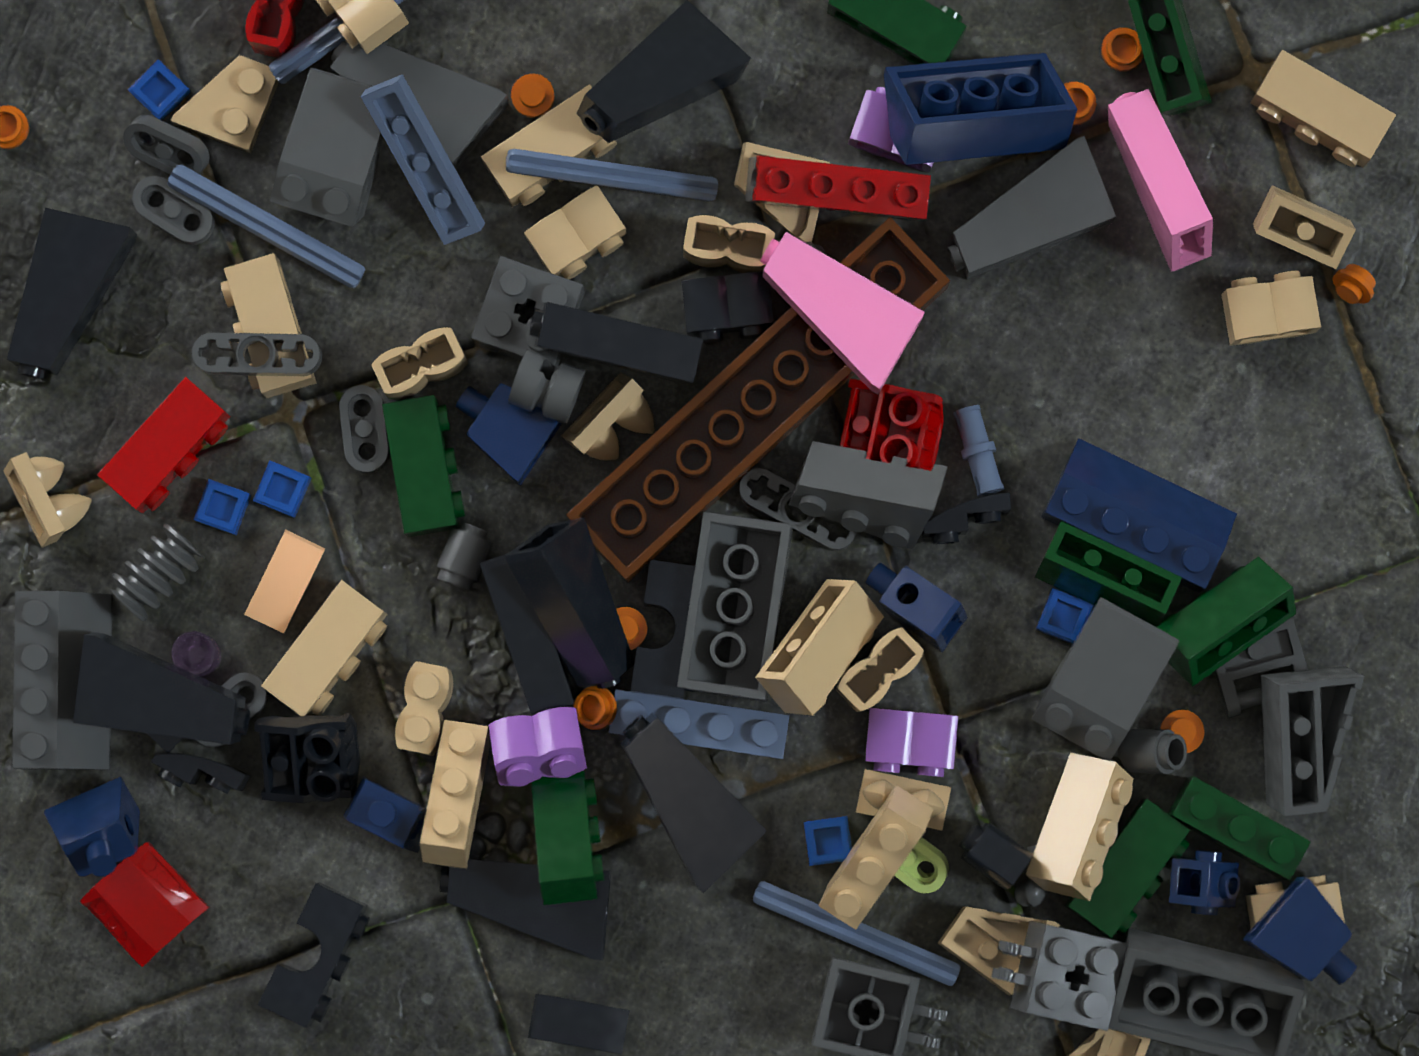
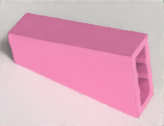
[1108,89,1213,272]
[760,232,925,394]

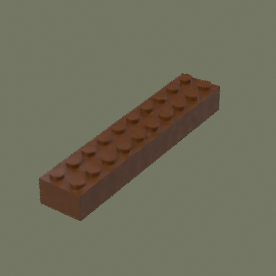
[566,217,950,584]

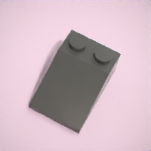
[270,68,384,227]
[1032,597,1180,761]

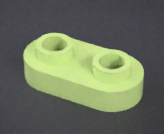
[894,837,949,893]

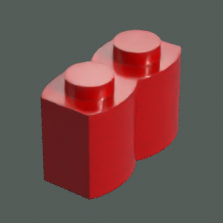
[245,0,304,58]

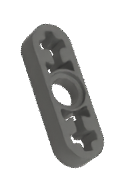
[192,333,322,376]
[739,468,856,551]

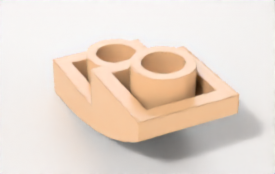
[244,530,325,634]

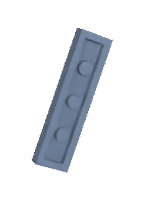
[361,74,485,245]
[609,689,790,759]

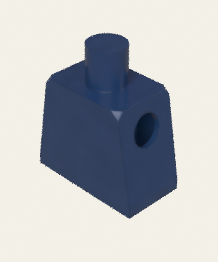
[456,383,563,486]
[866,562,968,652]
[343,776,427,853]
[44,777,140,877]
[1242,876,1357,985]

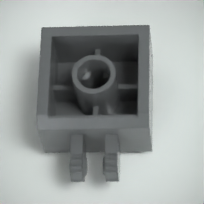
[471,256,585,367]
[991,921,1127,1031]
[811,957,948,1056]

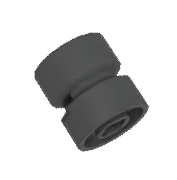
[508,349,586,425]

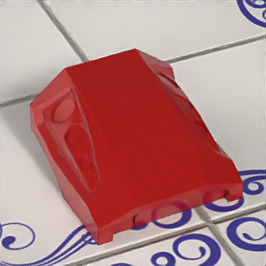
[840,379,944,471]
[80,842,210,967]

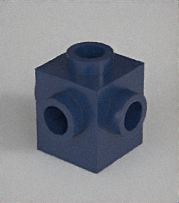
[1169,850,1240,915]

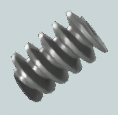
[110,523,205,621]

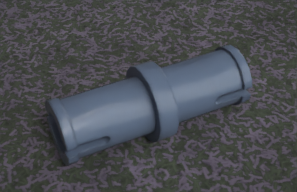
[953,405,1004,497]

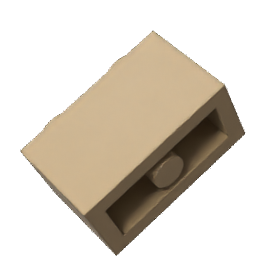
[1253,185,1356,269]

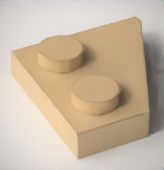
[171,55,279,153]
[938,907,1060,995]

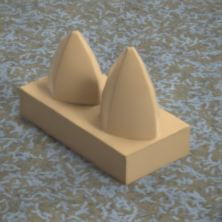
[561,372,654,460]
[3,452,92,548]
[855,769,951,831]

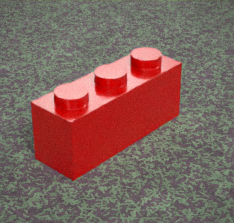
[97,377,231,513]

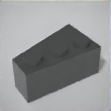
[789,441,948,550]
[1261,666,1364,816]

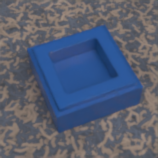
[128,59,191,121]
[253,460,311,518]
[193,479,251,536]
[1035,588,1093,644]
[803,816,852,866]

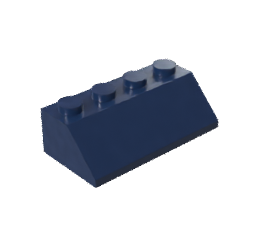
[884,53,1077,165]
[1041,438,1237,593]

